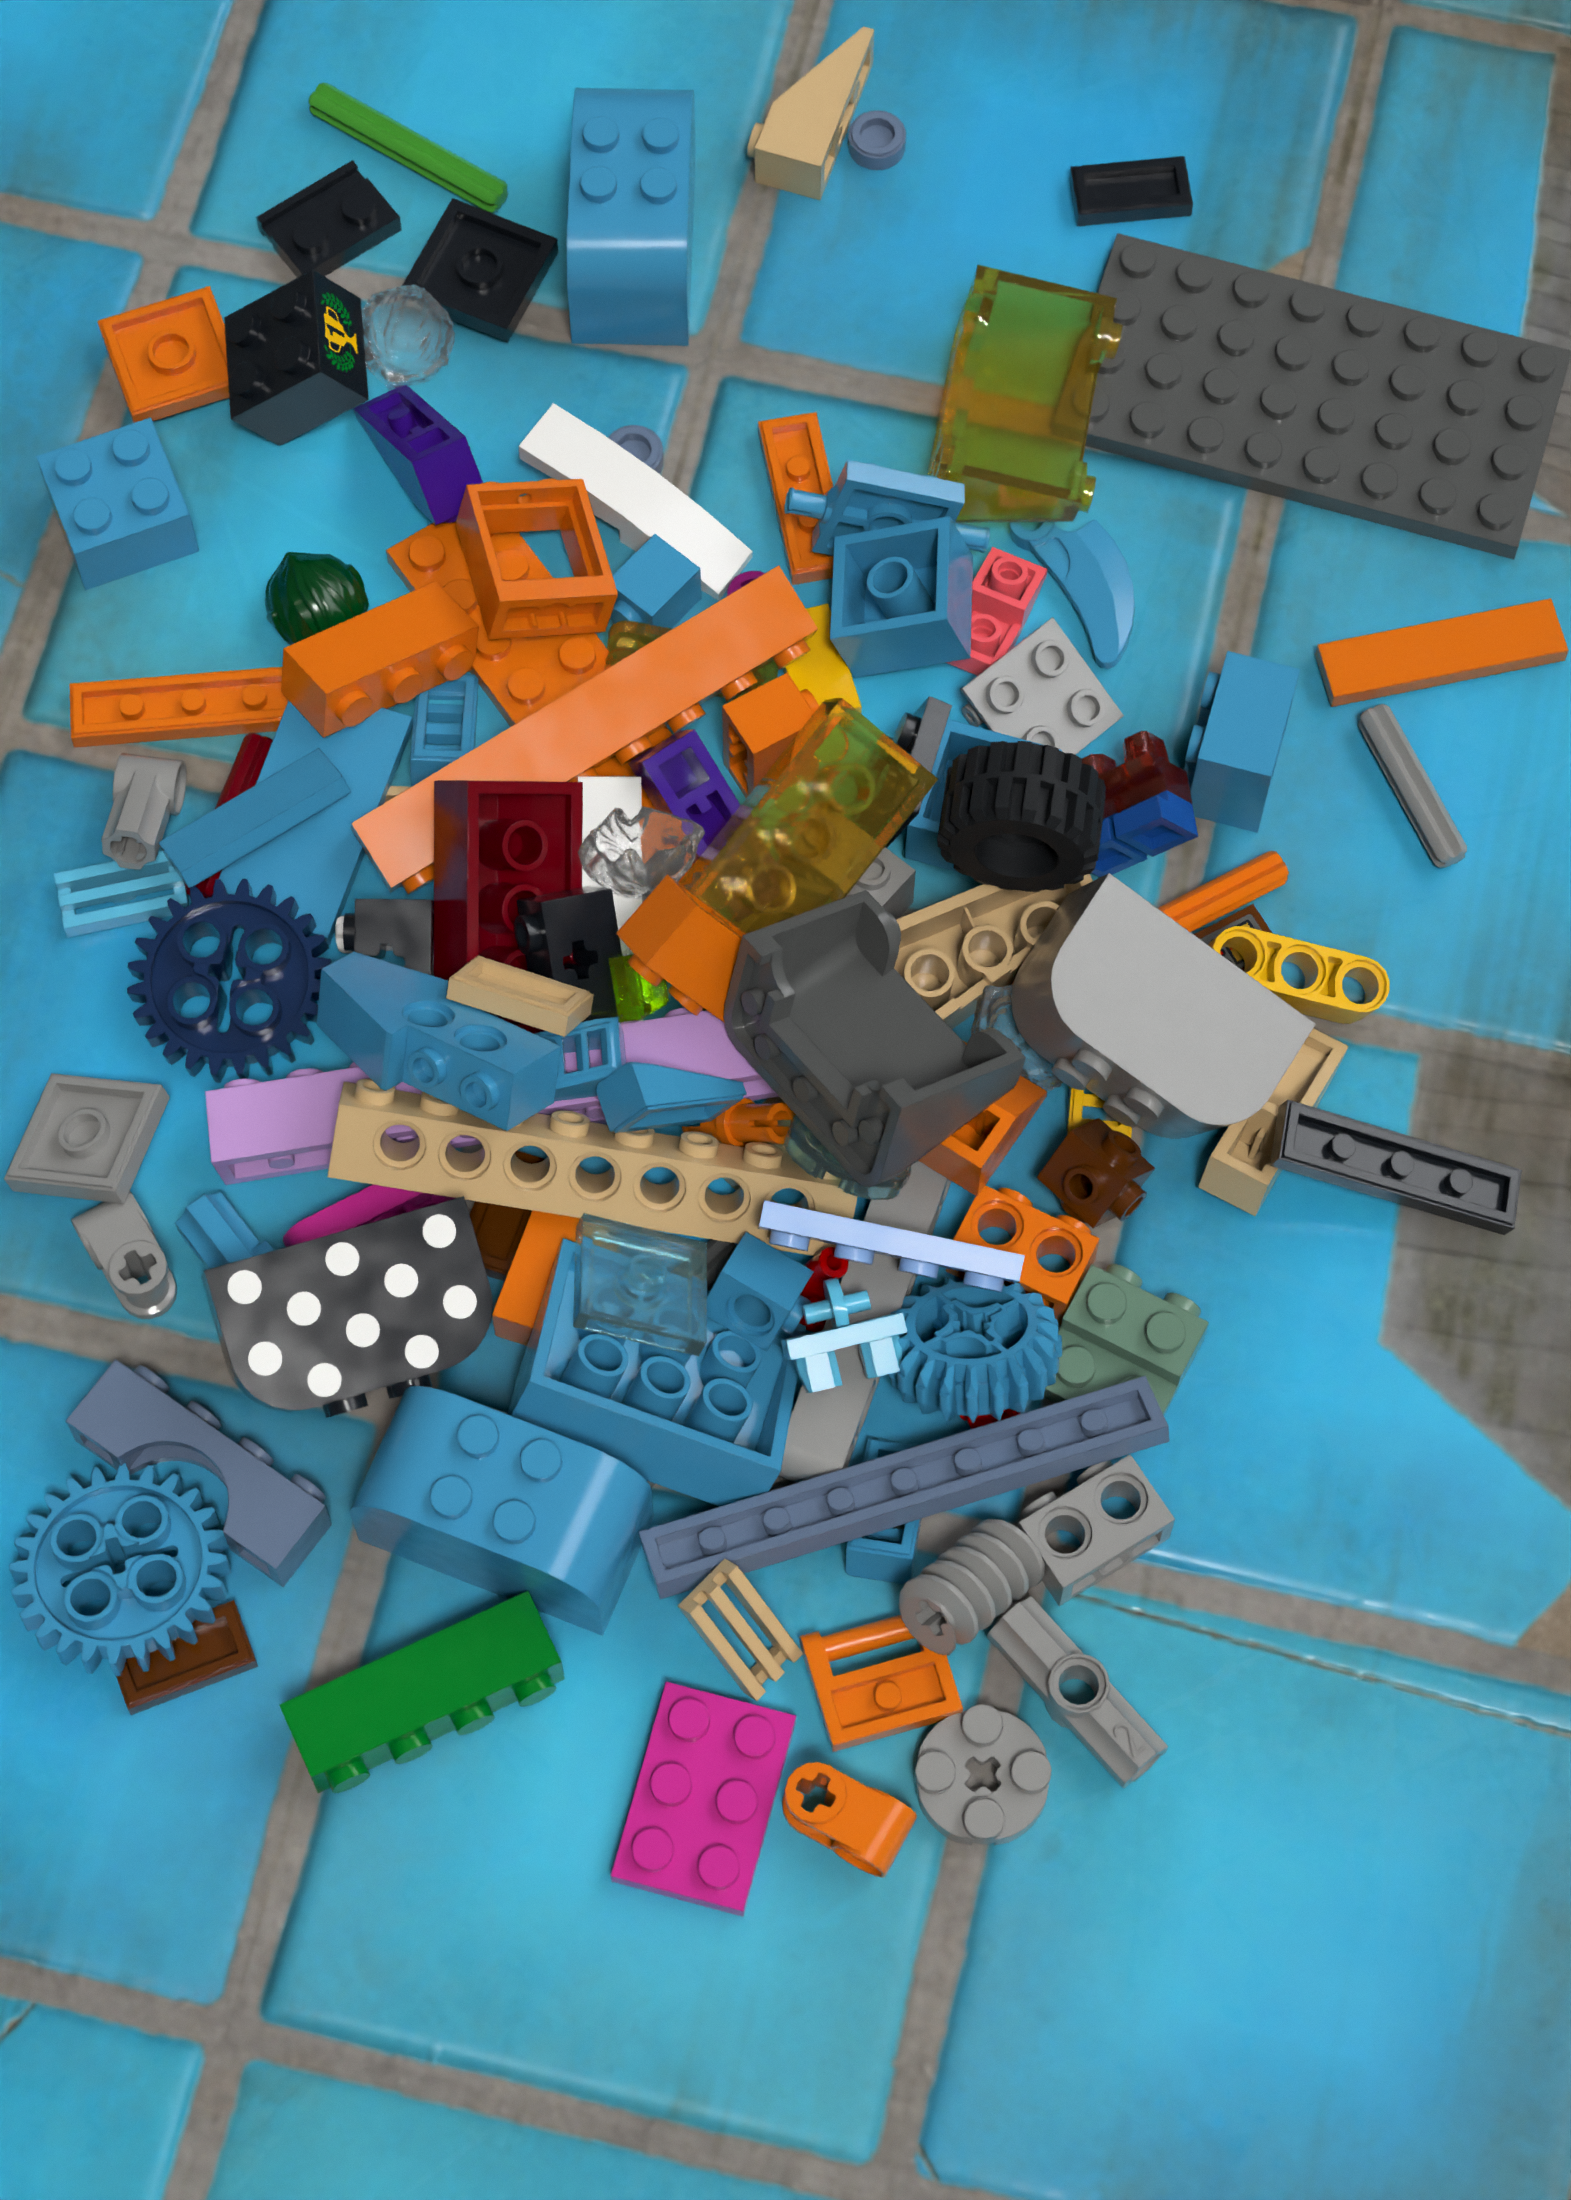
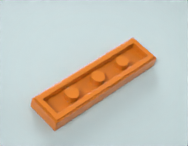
[1315,598,1569,707]
[69,667,289,748]

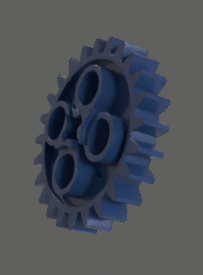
[127,879,332,1083]

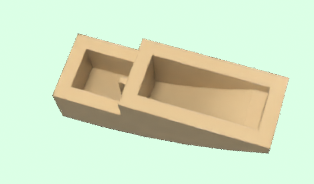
[1198,1028,1349,1216]

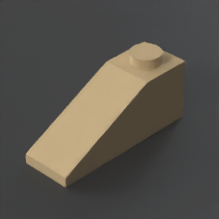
[747,26,874,201]

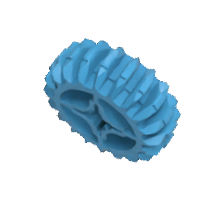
[888,1277,1062,1423]

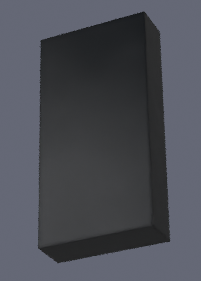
[1069,156,1193,227]

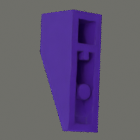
[353,384,483,525]
[628,729,792,924]

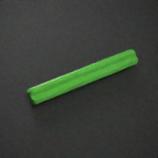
[308,83,508,213]

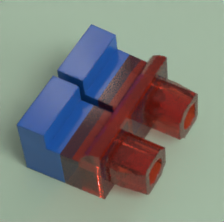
[1082,731,1198,877]

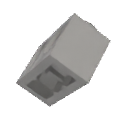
[1018,1454,1175,1606]

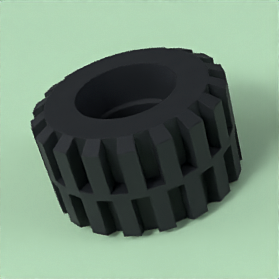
[937,741,1106,892]

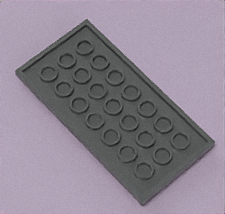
[1053,233,1571,559]

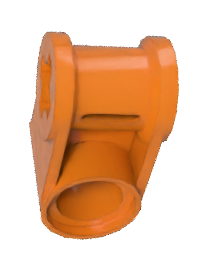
[782,1762,917,1878]

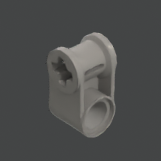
[71,1191,177,1319]

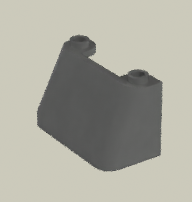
[723,890,1026,1188]

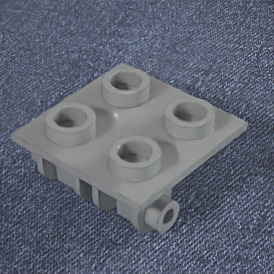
[960,617,1124,755]

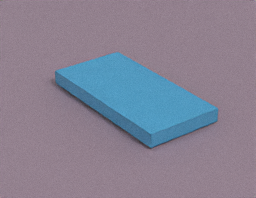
[212,701,413,945]

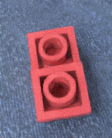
[945,547,1048,676]

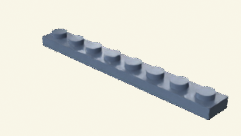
[639,1376,1169,1599]

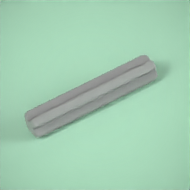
[1358,704,1467,868]

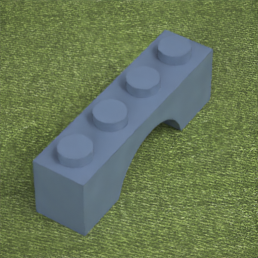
[66,1359,332,1587]

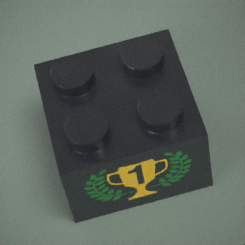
[224,270,369,446]

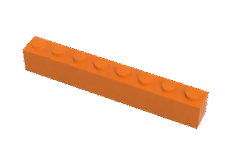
[351,565,818,895]

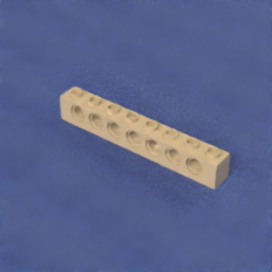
[327,1079,859,1256]

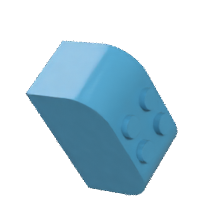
[567,88,696,346]
[350,1386,654,1636]

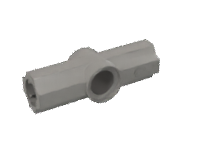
[987,1596,1168,1789]

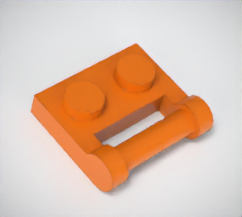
[799,1615,963,1752]

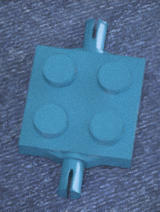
[784,460,990,556]

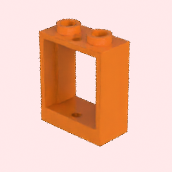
[455,478,618,639]

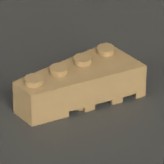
[894,874,1093,1029]

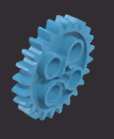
[9,1463,231,1676]

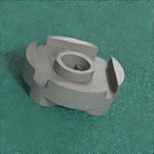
[914,1704,1052,1845]

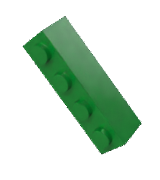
[279,1591,565,1793]

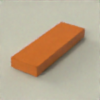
[758,412,834,585]

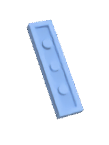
[758,1200,1025,1292]

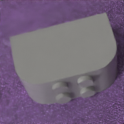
[1011,873,1316,1139]

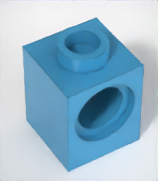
[699,1232,814,1351]

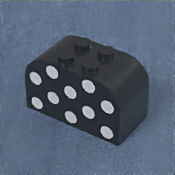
[201,1196,493,1417]

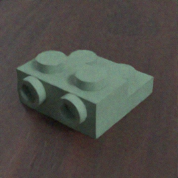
[1044,1264,1209,1415]

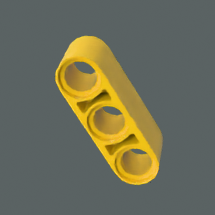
[1208,926,1390,1024]

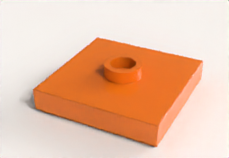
[97,286,229,423]

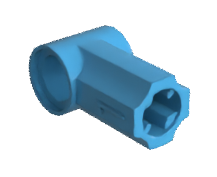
[175,1192,275,1269]

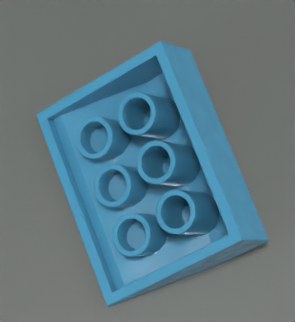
[508,1238,806,1507]

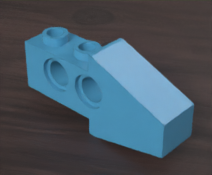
[317,952,561,1131]

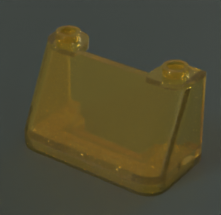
[927,265,1122,523]

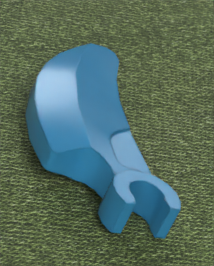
[1009,501,1135,669]

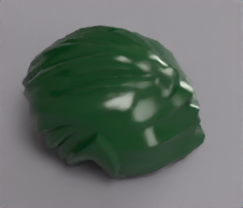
[265,552,369,645]

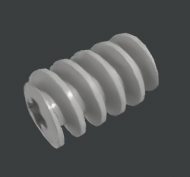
[899,1519,1045,1656]

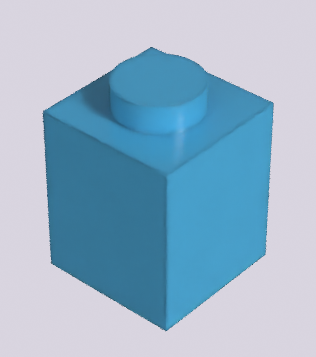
[611,534,702,643]

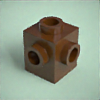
[1036,1118,1155,1228]

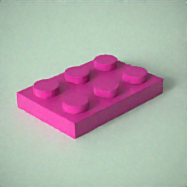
[611,1682,796,1917]

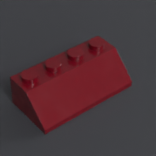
[434,780,583,1034]

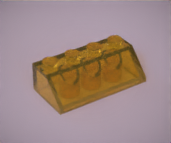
[680,698,938,934]

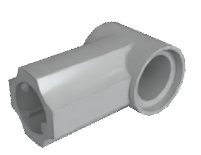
[101,753,187,870]

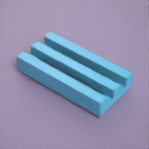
[54,851,189,938]

